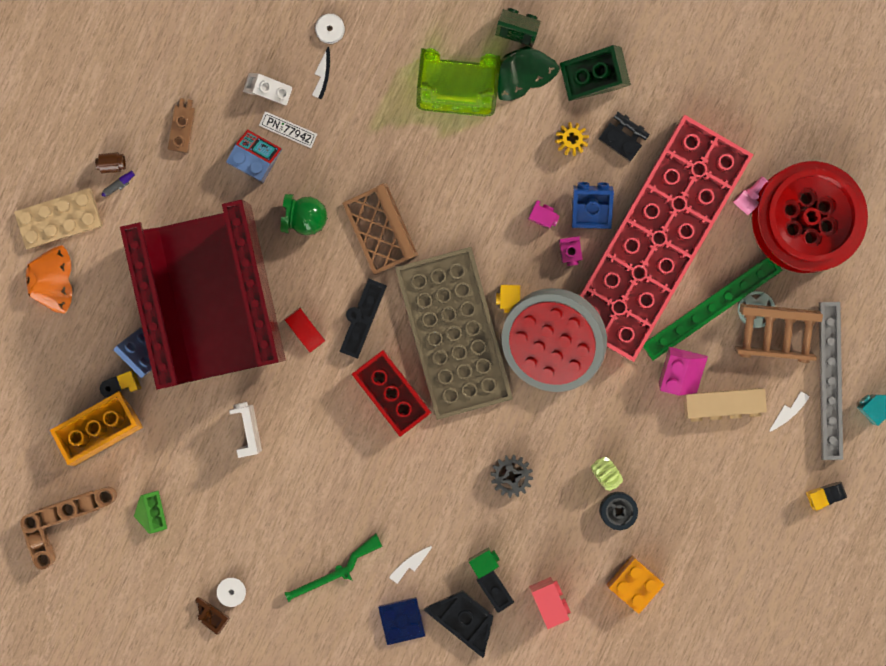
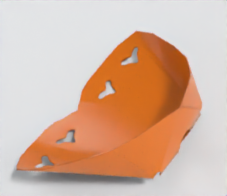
[25,245,72,314]

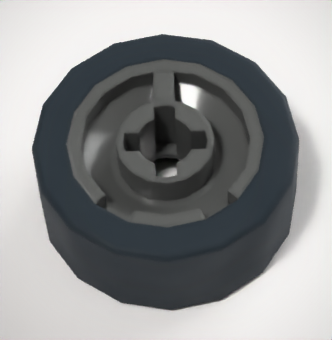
[599,492,638,530]

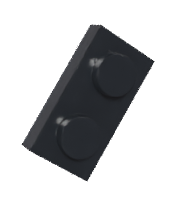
[476,570,514,613]

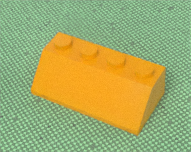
[50,391,143,466]

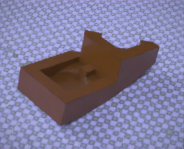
[196,597,230,635]

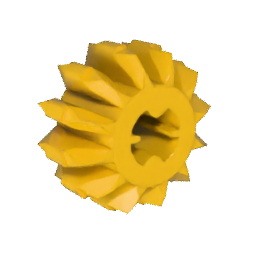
[555,122,589,156]

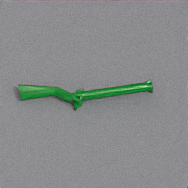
[284,533,383,602]

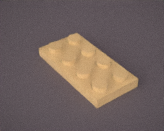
[14,188,103,250]

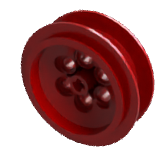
[751,161,868,273]

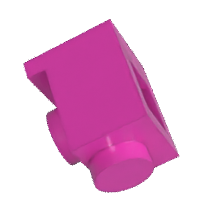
[528,200,560,229]
[558,236,583,266]

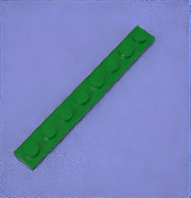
[643,257,783,361]

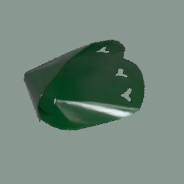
[498,46,560,101]

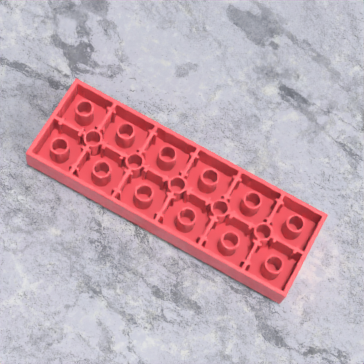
[579,115,754,362]

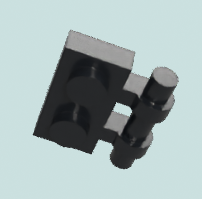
[598,112,650,162]

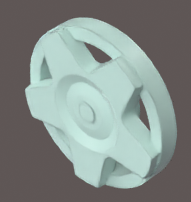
[738,291,775,328]

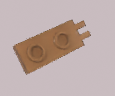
[168,98,195,153]

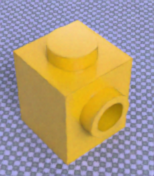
[496,285,520,313]

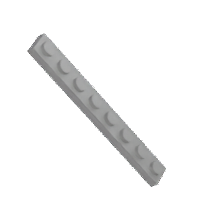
[819,302,843,460]

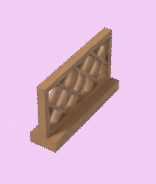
[342,183,419,275]

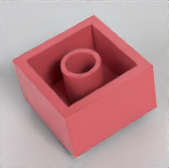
[529,577,571,629]

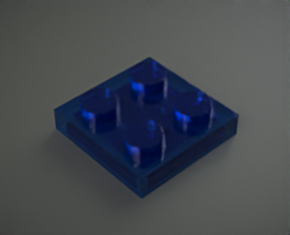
[378,597,426,645]

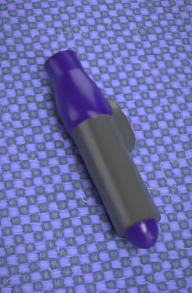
[102,170,135,197]

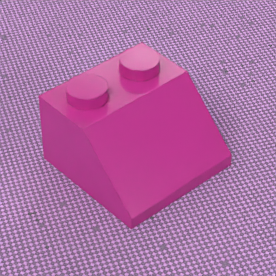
[659,347,708,396]

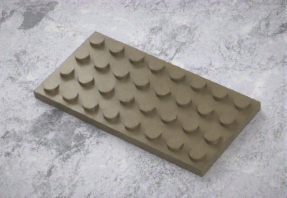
[395,247,513,420]

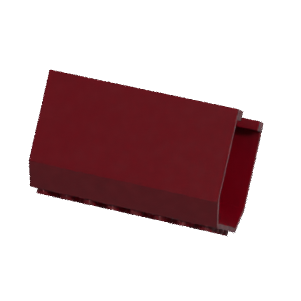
[120,199,286,390]

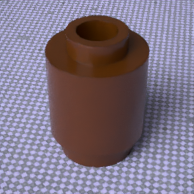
[95,152,126,174]

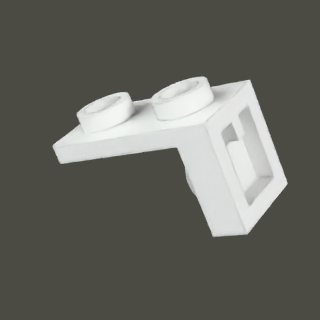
[243,73,292,105]

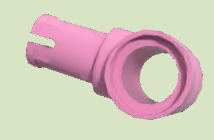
[733,176,768,215]

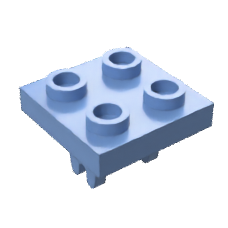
[114,328,152,378]

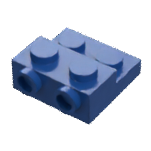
[572,182,614,229]

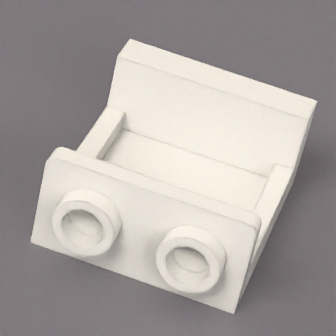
[229,402,262,458]

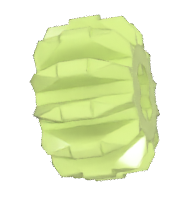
[591,457,623,491]

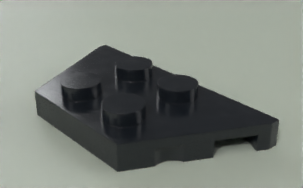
[424,590,493,658]

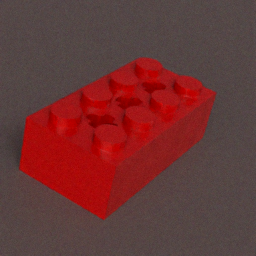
[352,349,432,437]

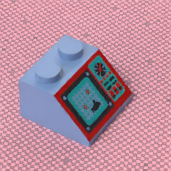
[226,129,282,183]

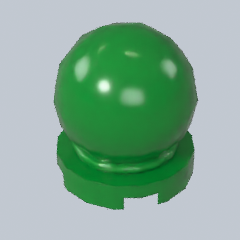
[280,194,328,236]

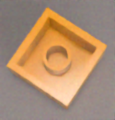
[607,556,665,614]

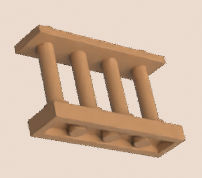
[734,303,823,363]

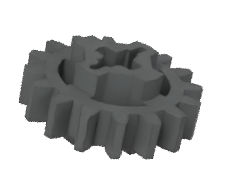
[490,454,533,498]

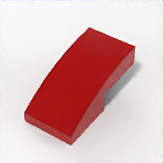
[284,308,325,352]

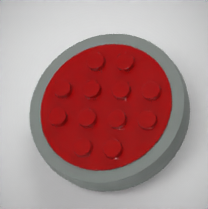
[502,288,607,392]

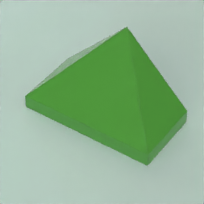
[134,491,167,534]

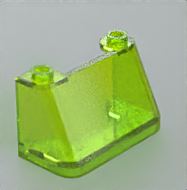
[416,48,500,117]

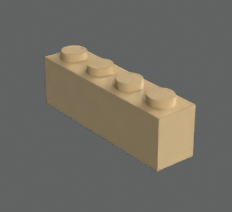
[683,388,767,422]

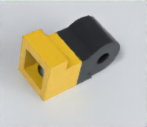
[100,370,141,397]
[806,482,847,511]

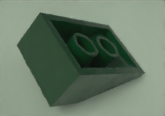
[495,8,541,47]
[560,45,631,101]

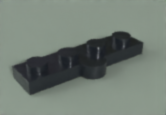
[340,278,387,359]

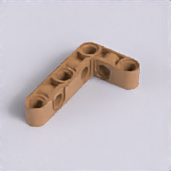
[20,487,117,570]

